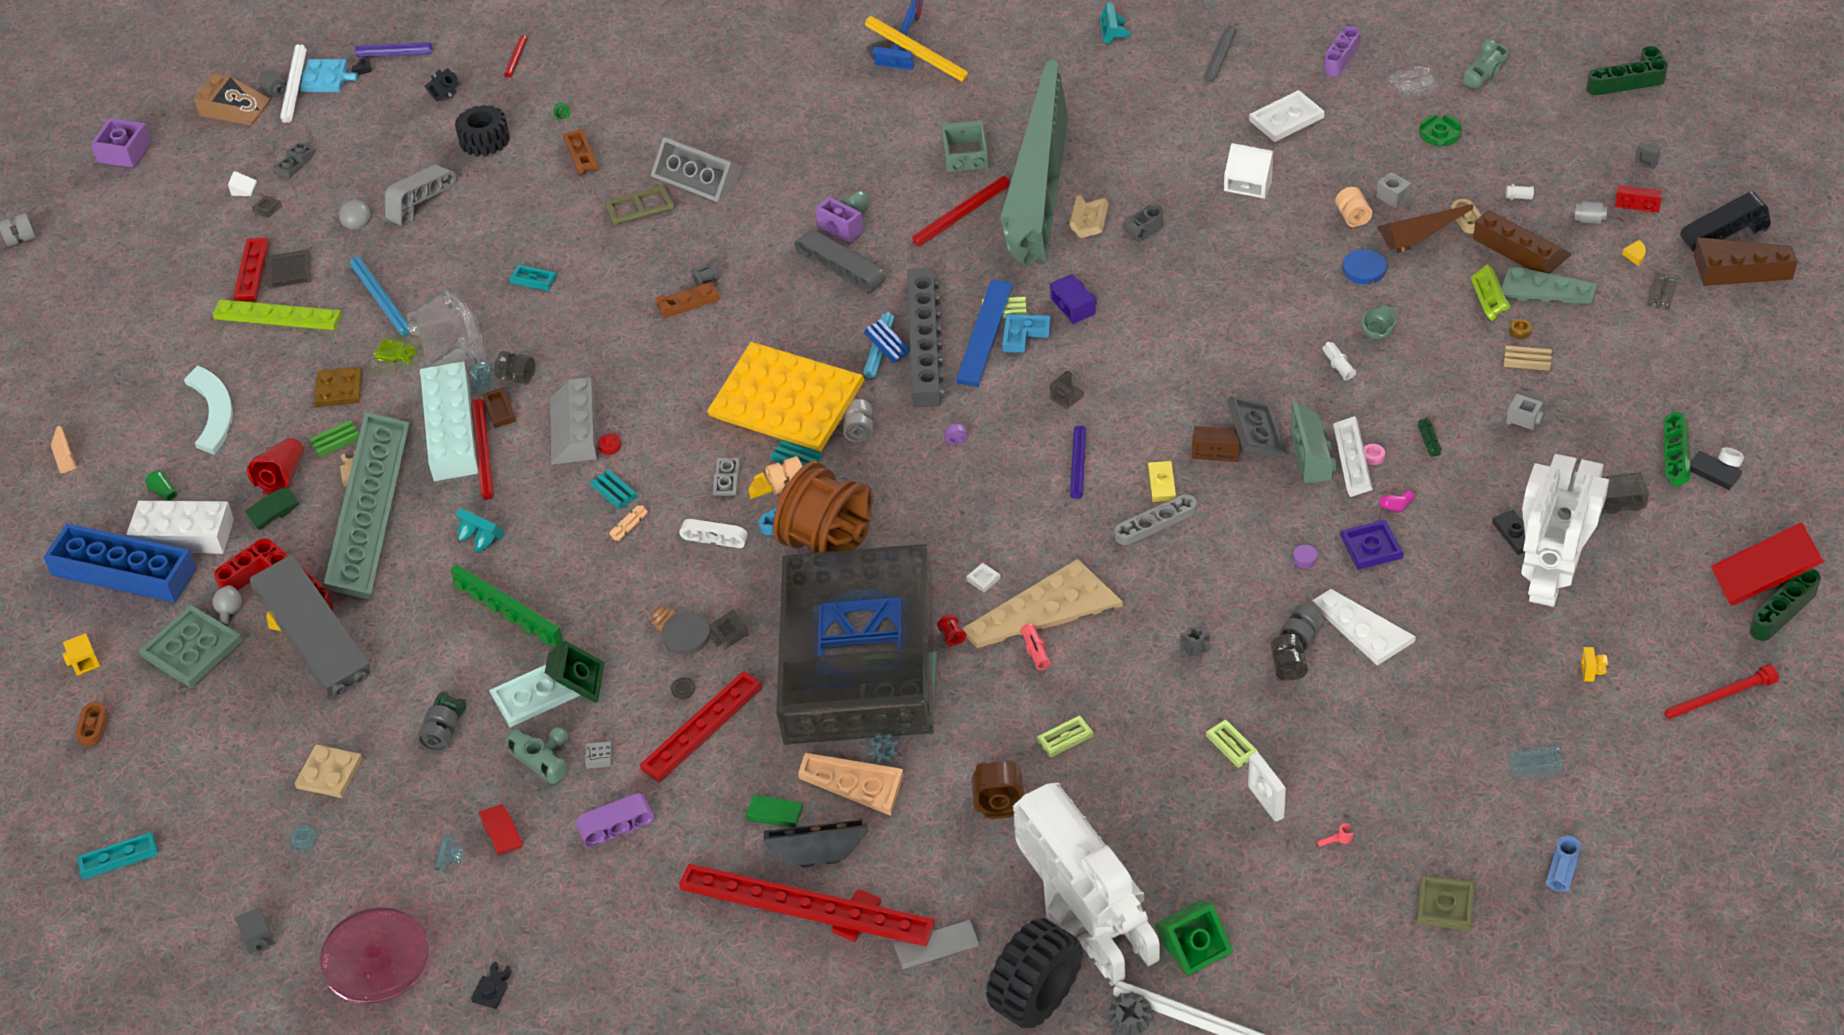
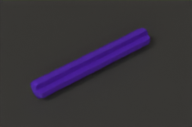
[355,42,433,57]
[1070,426,1086,499]

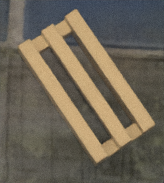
[1504,346,1552,371]

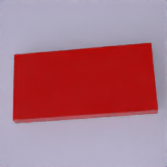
[1710,522,1824,606]

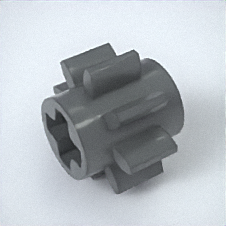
[1180,627,1210,657]

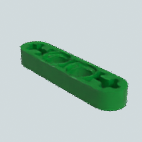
[1664,412,1690,487]

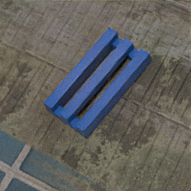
[864,319,910,364]

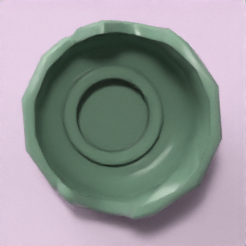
[842,191,870,214]
[1361,304,1397,340]

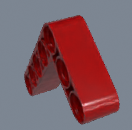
[214,538,333,610]

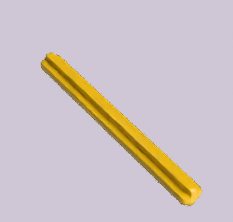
[865,16,968,82]

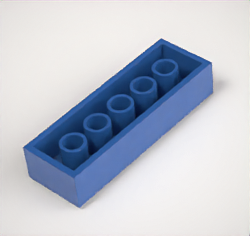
[43,523,197,603]

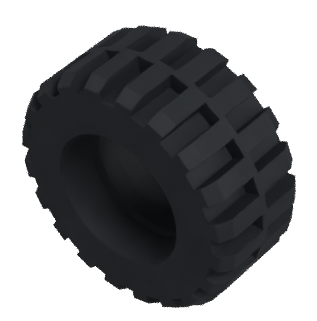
[986,918,1083,1028]

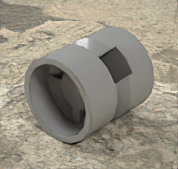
[0,212,36,248]
[843,399,873,442]

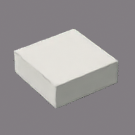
[966,563,1000,593]

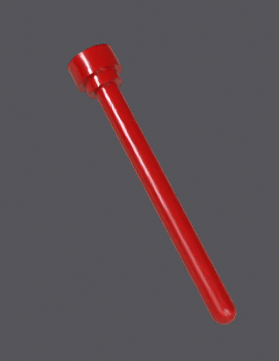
[1665,664,1779,719]

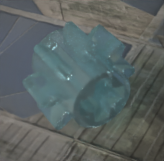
[866,733,898,763]

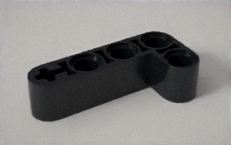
[1680,192,1771,252]

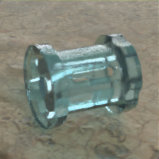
[470,362,493,391]

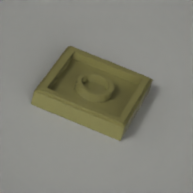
[1416,875,1475,931]

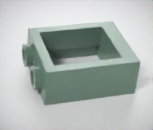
[941,120,988,172]

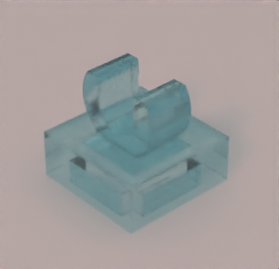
[434,835,464,871]

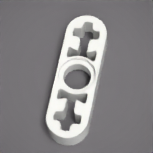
[679,519,748,548]

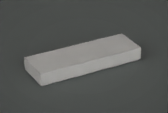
[893,920,979,970]

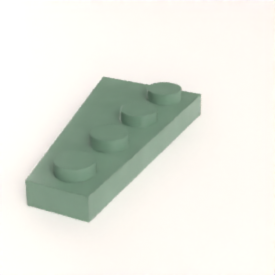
[1501,265,1597,304]

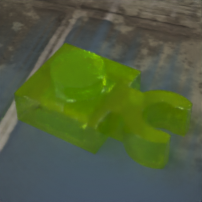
[374,338,417,363]

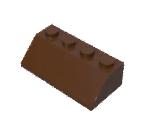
[1473,210,1571,274]

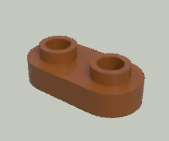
[76,702,108,747]

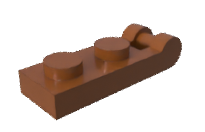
[563,129,598,175]
[655,281,720,318]

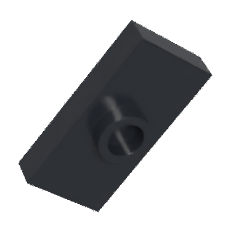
[1492,510,1525,555]

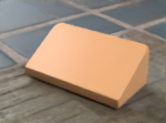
[51,426,77,474]

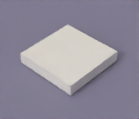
[1248,752,1286,822]

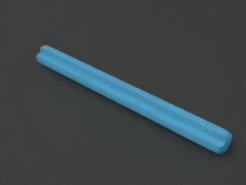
[350,256,411,336]

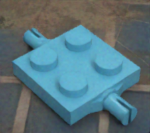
[300,59,358,92]

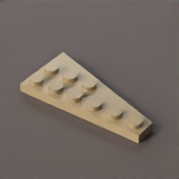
[962,559,1123,648]

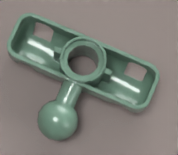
[1463,38,1509,89]
[505,727,569,784]

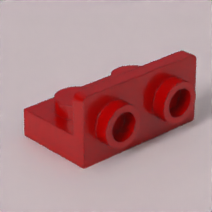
[1615,185,1662,213]

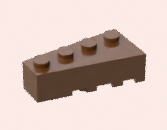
[1694,237,1797,286]

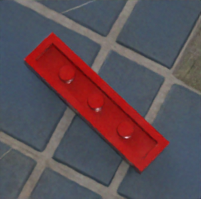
[233,238,269,302]

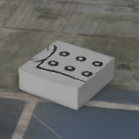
[585,741,612,769]

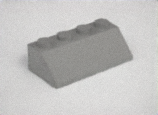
[650,137,743,202]
[550,377,597,464]

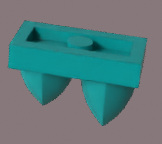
[1099,2,1132,43]
[455,508,505,553]

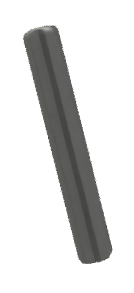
[1205,25,1236,81]

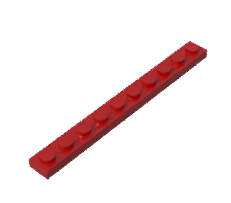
[679,864,935,947]

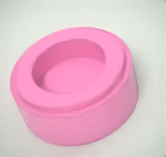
[1364,444,1385,465]

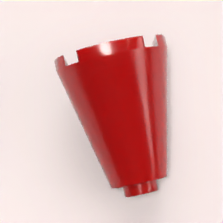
[247,438,304,495]

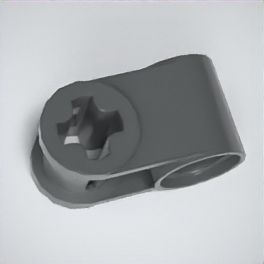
[1122,204,1164,242]

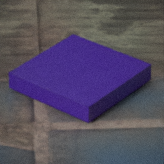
[1340,520,1404,570]

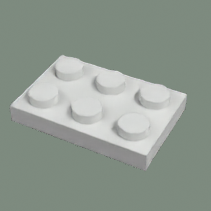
[1249,90,1325,142]

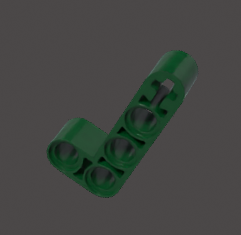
[1586,46,1668,95]
[1750,568,1821,641]

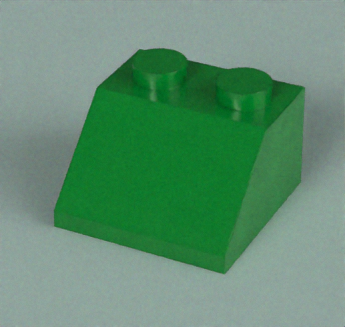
[1155,900,1233,976]

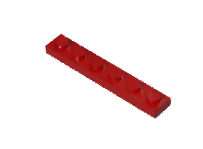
[640,671,762,783]

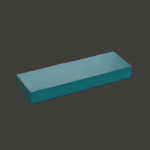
[77,832,158,880]

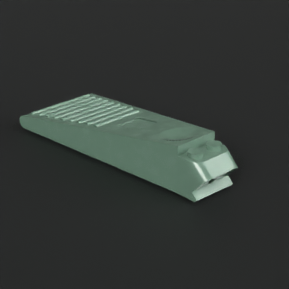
[1001,60,1069,267]

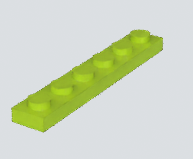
[212,299,342,330]

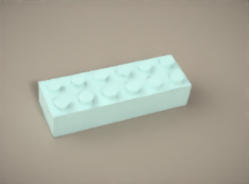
[420,361,478,481]

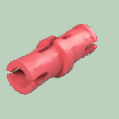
[1020,624,1051,670]

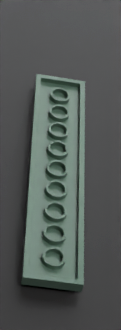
[323,412,409,600]

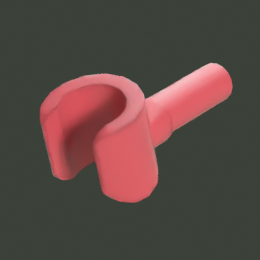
[1316,823,1354,847]

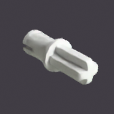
[1322,342,1356,381]

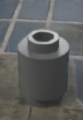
[259,71,287,97]

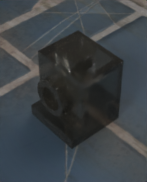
[709,609,749,650]

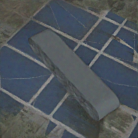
[794,229,886,293]

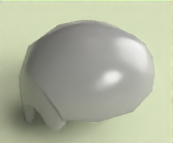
[339,200,371,229]

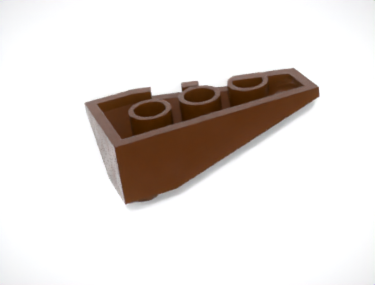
[1377,204,1474,253]

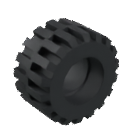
[455,105,510,157]

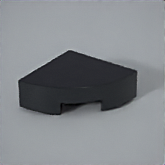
[351,56,372,75]

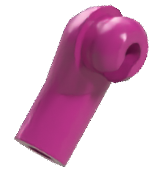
[1379,490,1415,512]

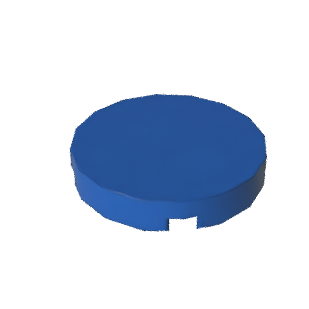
[1342,249,1387,284]

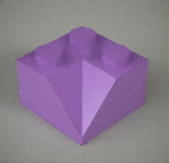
[91,118,152,168]

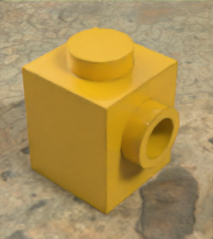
[62,633,100,676]

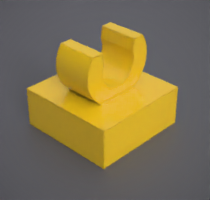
[1581,647,1608,682]

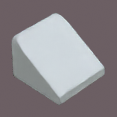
[228,172,257,196]

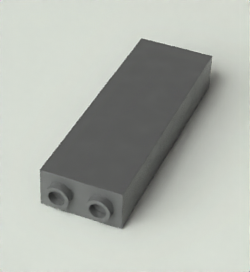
[250,554,370,697]

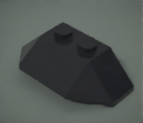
[763,818,868,867]

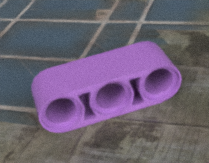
[1324,26,1360,76]
[576,794,654,847]

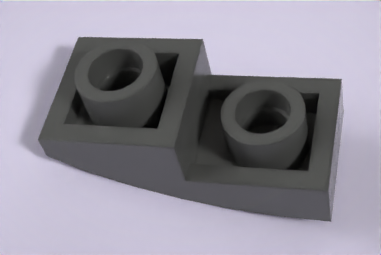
[273,143,316,179]

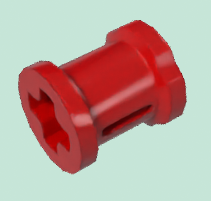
[937,614,966,647]

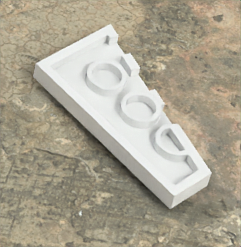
[1312,589,1416,666]

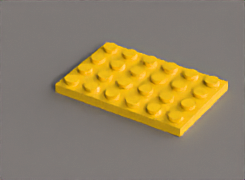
[707,342,865,452]

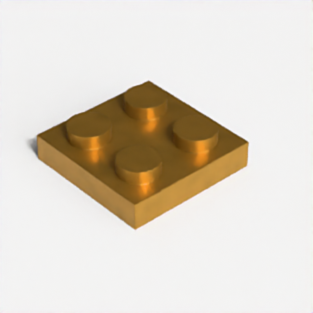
[314,366,362,407]

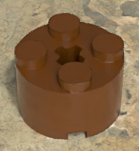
[971,761,1025,819]

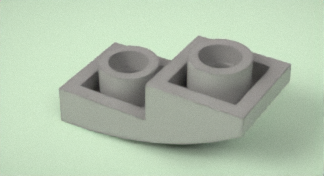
[713,458,741,496]

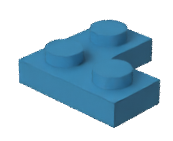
[1002,314,1051,352]

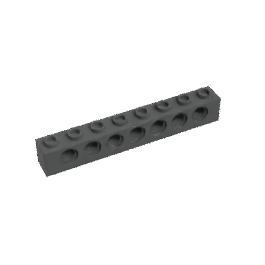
[907,267,944,408]

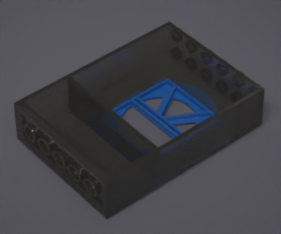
[776,544,934,745]

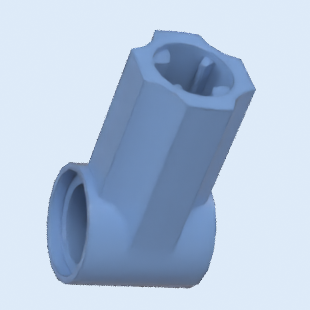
[1546,836,1581,892]

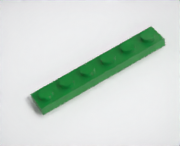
[450,564,563,647]

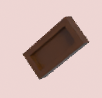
[482,387,516,428]

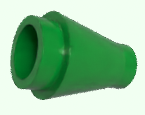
[145,470,177,501]

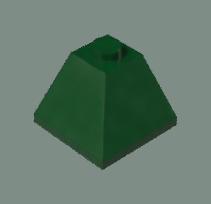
[544,641,605,703]

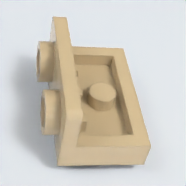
[1070,195,1109,238]

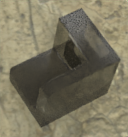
[1050,370,1084,409]

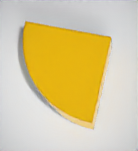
[1622,240,1646,266]
[748,472,772,499]

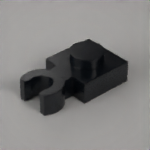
[471,962,512,1009]

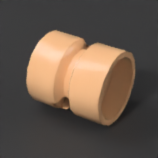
[1335,187,1372,227]
[765,456,802,495]

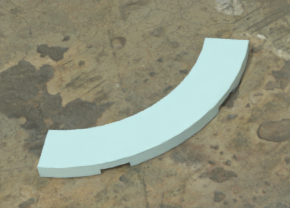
[184,365,233,455]

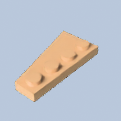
[798,753,904,816]

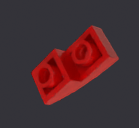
[478,804,523,856]

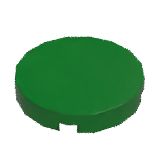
[1419,115,1462,146]

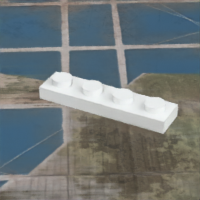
[1333,416,1373,497]

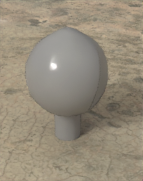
[213,585,242,626]

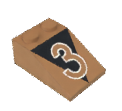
[194,74,271,125]

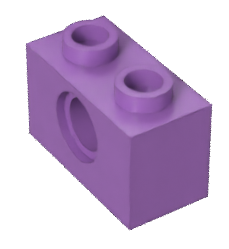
[815,197,864,243]

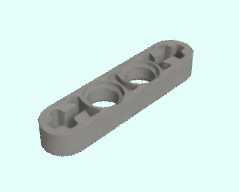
[1115,495,1197,545]

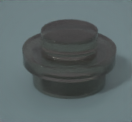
[671,677,696,700]

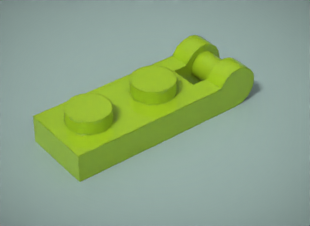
[1470,264,1511,321]

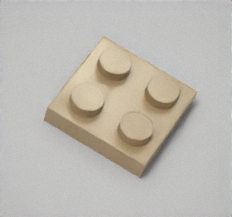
[294,744,363,798]

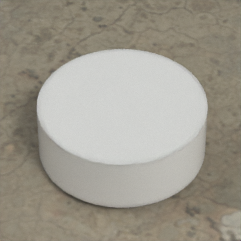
[1718,447,1744,467]

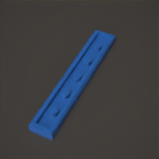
[957,279,1013,387]

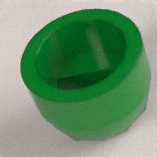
[553,103,570,120]

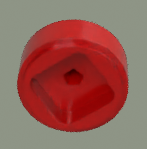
[598,433,621,455]

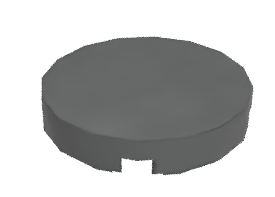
[662,612,710,654]

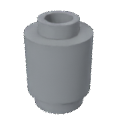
[1574,201,1607,224]

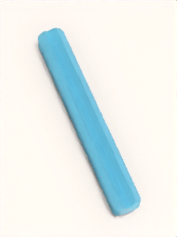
[863,312,895,380]

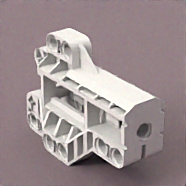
[1521,454,1609,607]
[1013,783,1159,986]

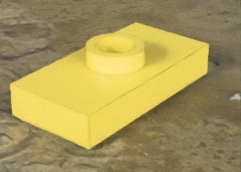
[1148,461,1176,502]

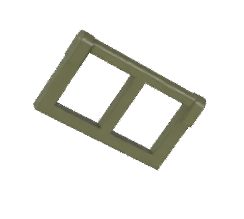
[604,186,674,226]

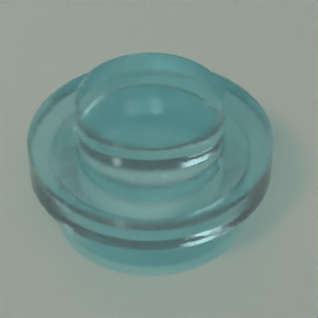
[290,826,317,851]

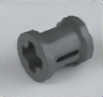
[691,262,719,286]

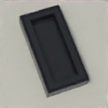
[1690,450,1742,490]

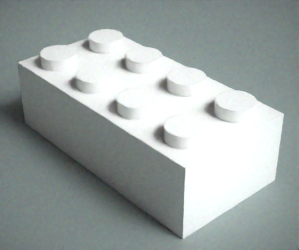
[126,501,234,554]

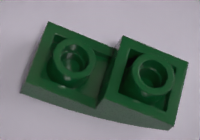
[245,486,300,530]

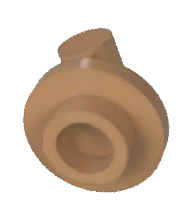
[650,605,677,631]

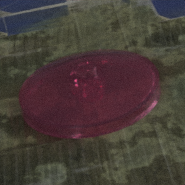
[320,907,429,1003]

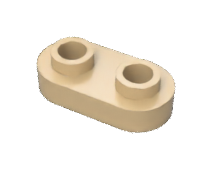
[1452,199,1481,234]

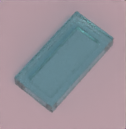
[1506,746,1565,778]

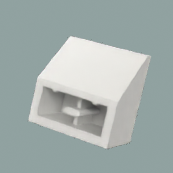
[1224,143,1273,198]

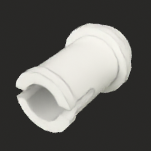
[1506,184,1534,201]

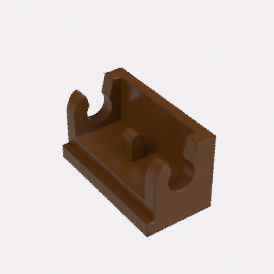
[1192,426,1240,462]

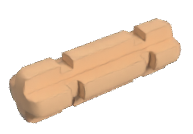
[610,505,648,541]

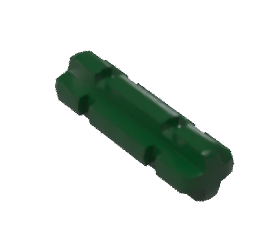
[1418,418,1442,457]

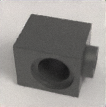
[235,907,275,954]

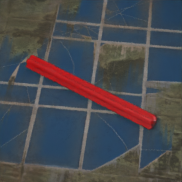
[912,176,1010,247]
[471,398,494,500]

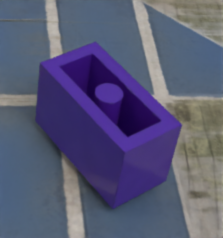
[1050,274,1097,324]

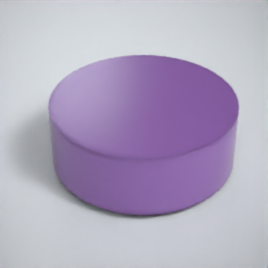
[944,424,968,445]
[1293,545,1318,568]

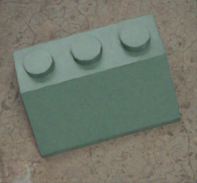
[1291,402,1336,483]

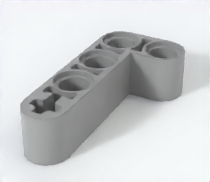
[385,165,456,227]

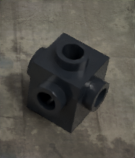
[424,68,460,102]

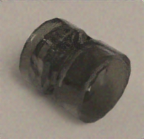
[494,351,535,385]
[1270,634,1308,681]

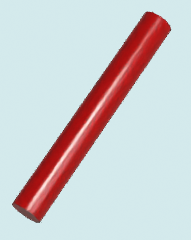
[504,35,527,77]

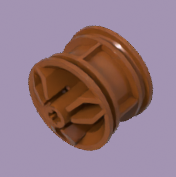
[773,461,873,568]

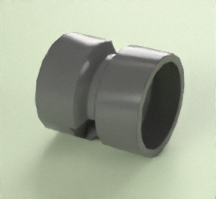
[1280,604,1324,651]
[417,705,458,752]

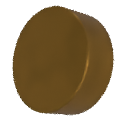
[1509,319,1532,339]

